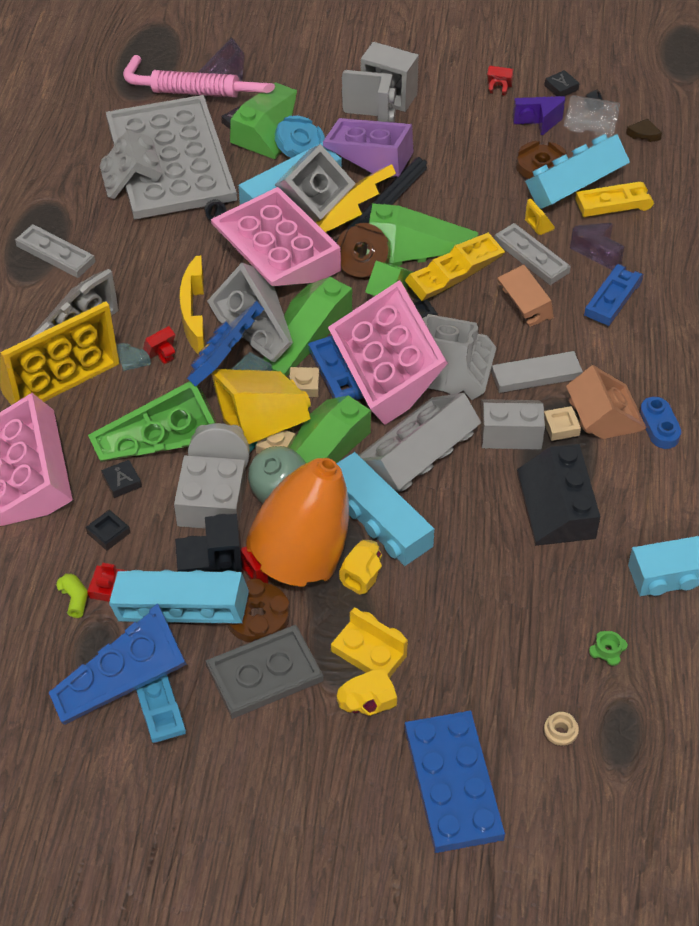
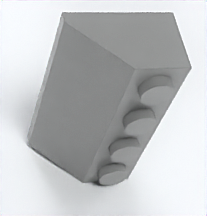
[358,393,482,492]

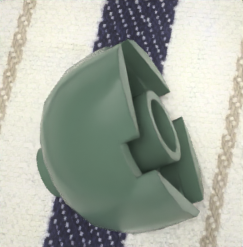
[248,446,306,504]

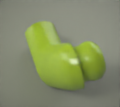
[56,574,88,618]

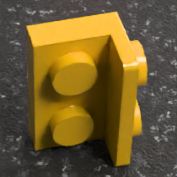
[331,607,408,678]

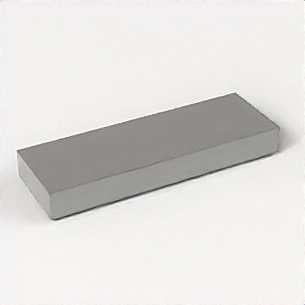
[495,223,571,285]
[15,224,95,278]
[491,351,583,393]

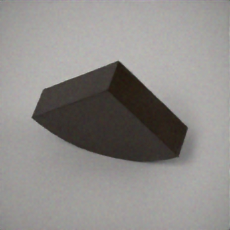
[626,118,662,142]

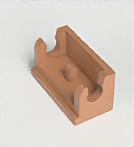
[498,264,554,326]

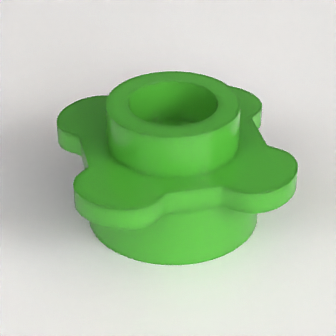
[589,631,627,666]

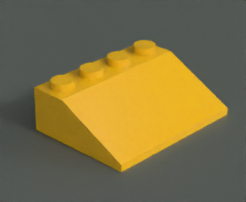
[0,301,119,405]

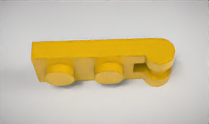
[575,182,654,217]

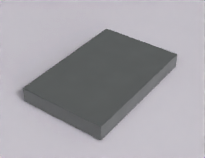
[206,624,324,719]

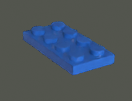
[404,711,505,853]

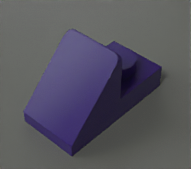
[513,96,565,135]

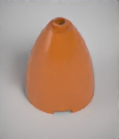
[246,458,349,587]

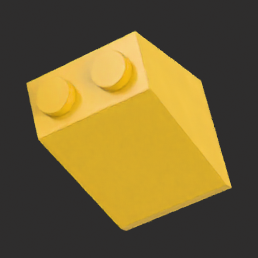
[211,369,311,444]

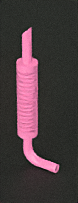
[123,55,275,97]

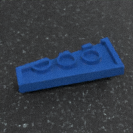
[187,301,264,386]
[49,603,187,725]

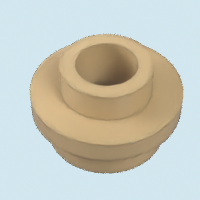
[544,712,579,746]

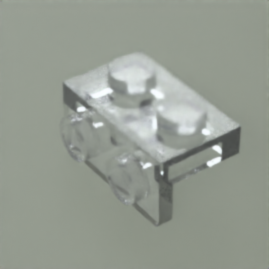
[564,95,620,136]

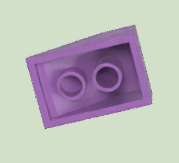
[323,118,414,178]

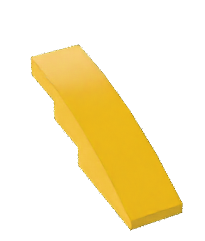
[315,164,396,232]
[405,232,505,301]

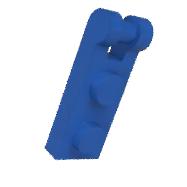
[584,264,643,326]
[308,335,364,401]

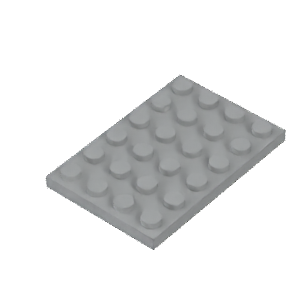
[106,95,237,219]

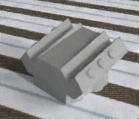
[422,314,496,400]

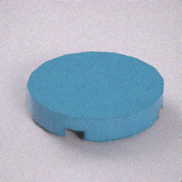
[274,115,325,158]

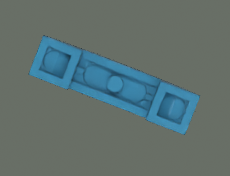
[136,675,186,743]

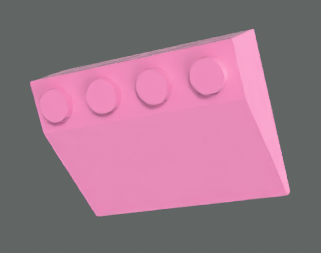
[211,187,341,286]
[328,280,448,425]
[0,393,73,526]

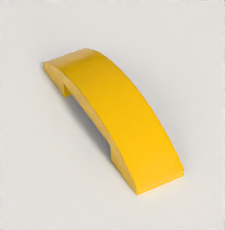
[180,256,205,356]

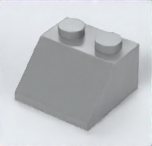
[480,399,545,449]

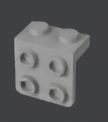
[342,70,396,123]
[100,129,163,199]

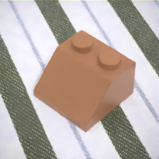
[566,365,647,439]

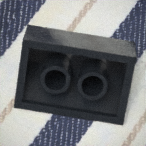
[517,444,601,546]

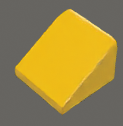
[525,198,555,235]

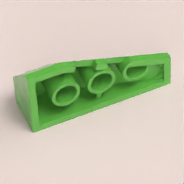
[230,82,297,160]
[367,203,478,266]
[261,277,352,376]
[88,381,217,462]
[289,395,371,463]

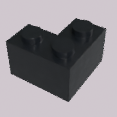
[175,514,243,575]

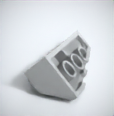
[207,263,293,362]
[28,269,119,339]

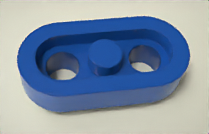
[640,397,681,449]

